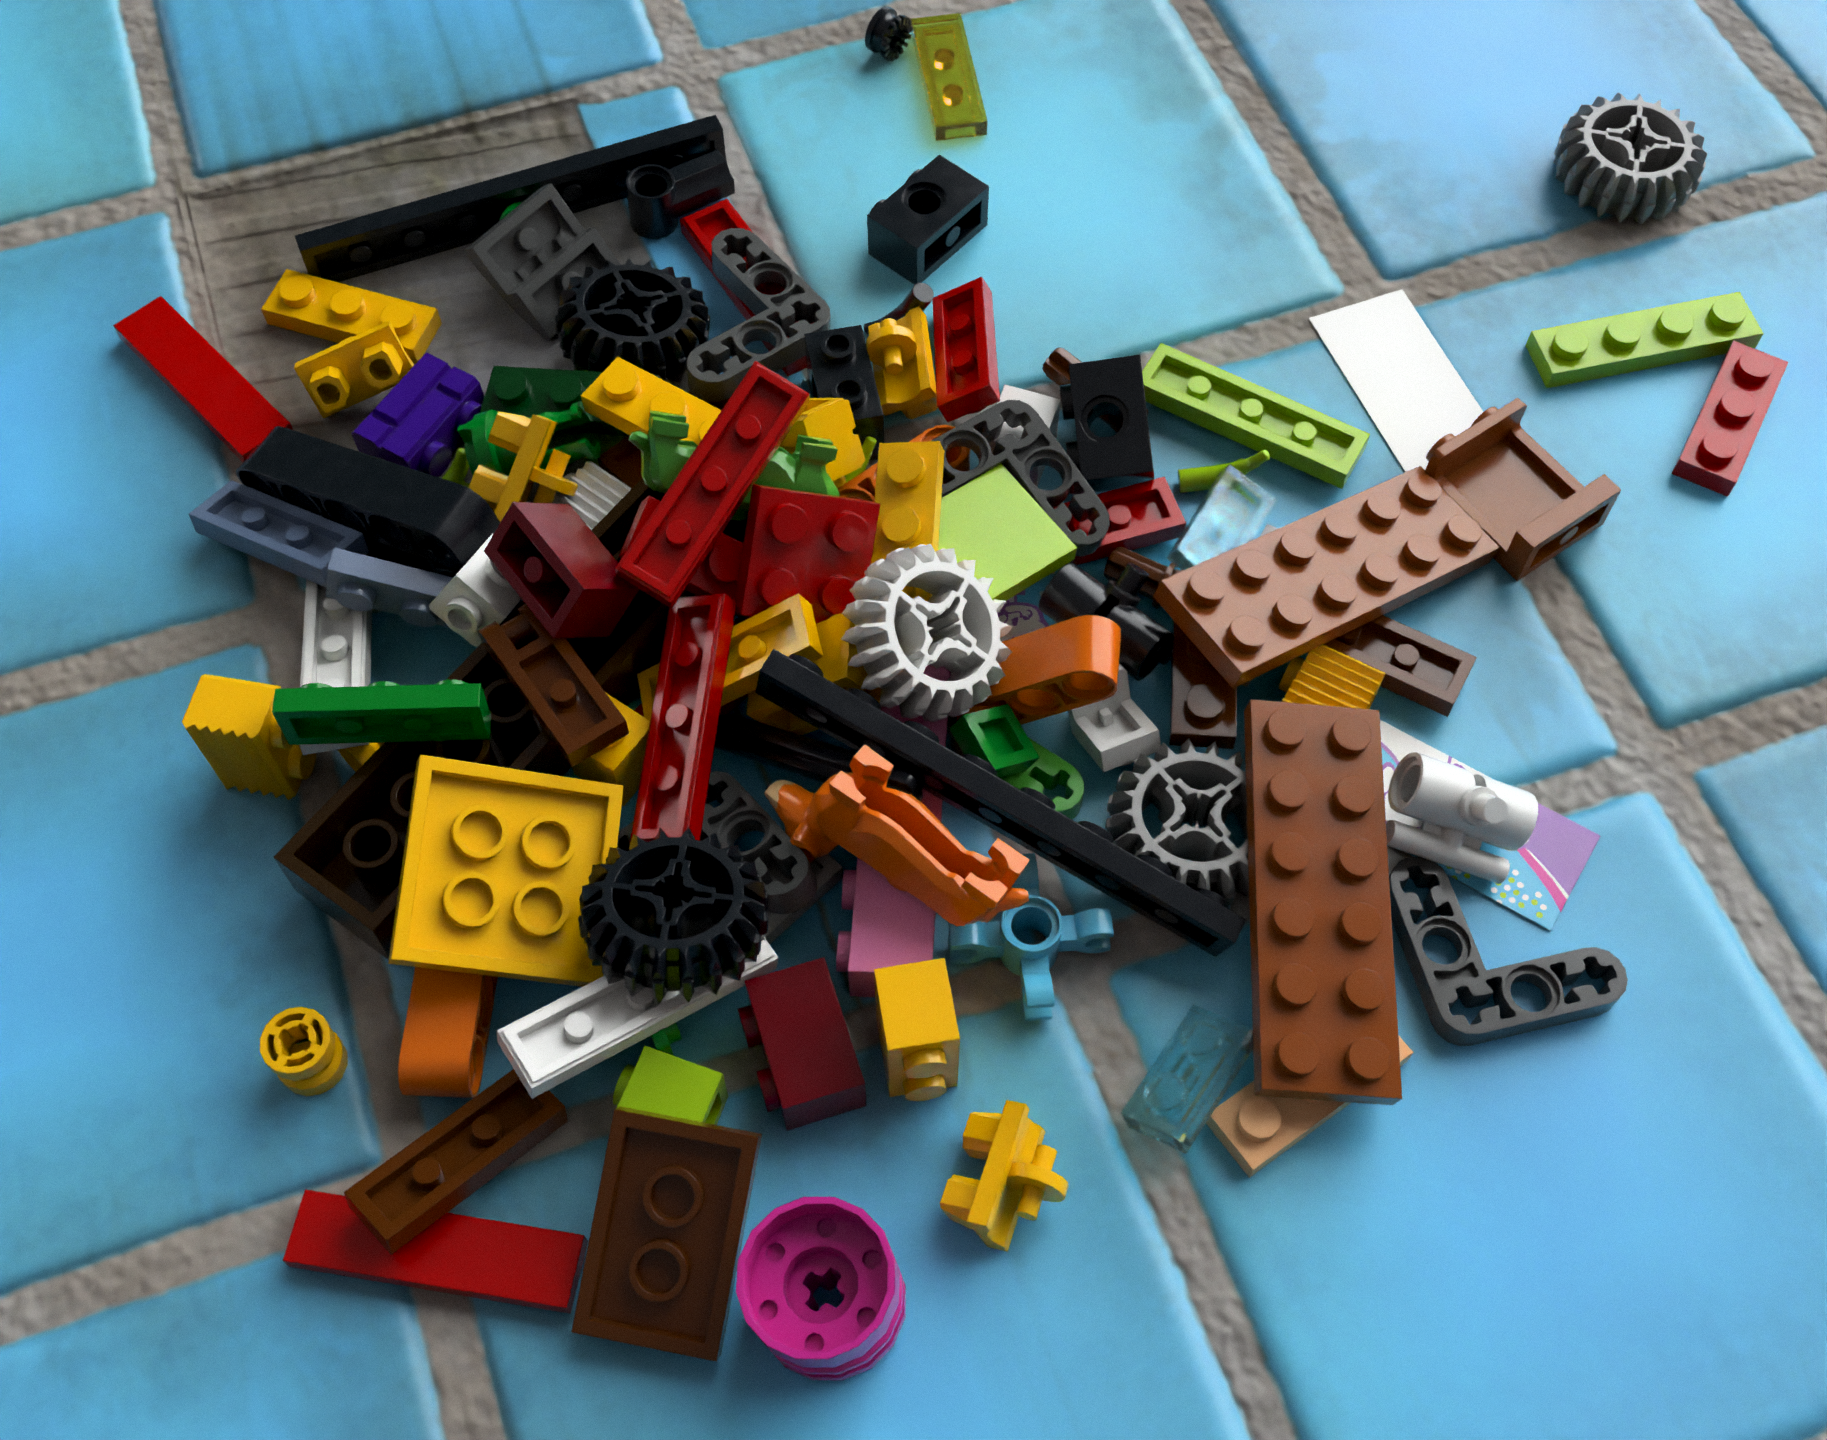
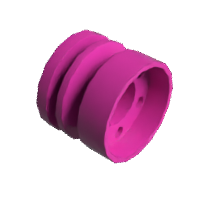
[736,1197,906,1381]

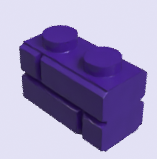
[351,352,484,477]

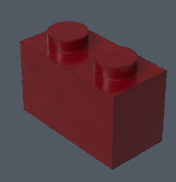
[484,502,640,638]
[737,957,867,1131]

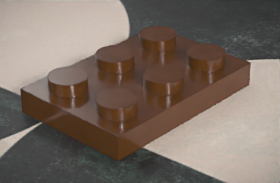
[571,1106,762,1362]

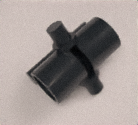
[1038,562,1173,681]

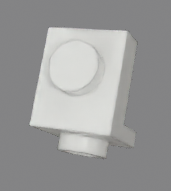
[429,533,521,647]
[1068,664,1161,772]

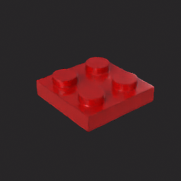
[735,484,880,624]

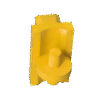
[866,306,938,419]
[294,320,414,418]
[468,411,578,522]
[940,1100,1069,1252]

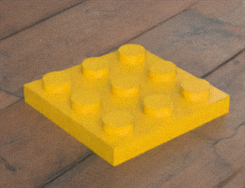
[388,755,624,987]

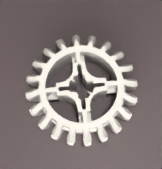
[841,544,1013,722]

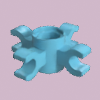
[948,853,1114,1021]

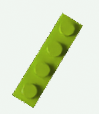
[1525,292,1764,388]
[1142,343,1370,489]

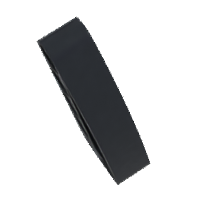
[236,426,500,578]

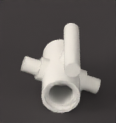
[1386,752,1538,884]

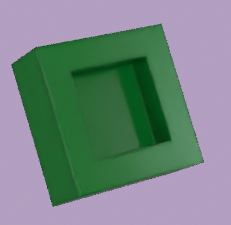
[949,704,1040,778]

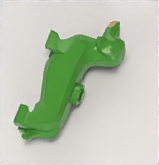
[628,410,840,521]

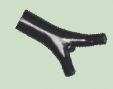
[864,283,934,334]

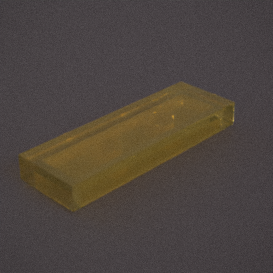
[911,13,988,141]

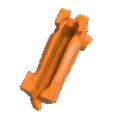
[764,744,1030,926]

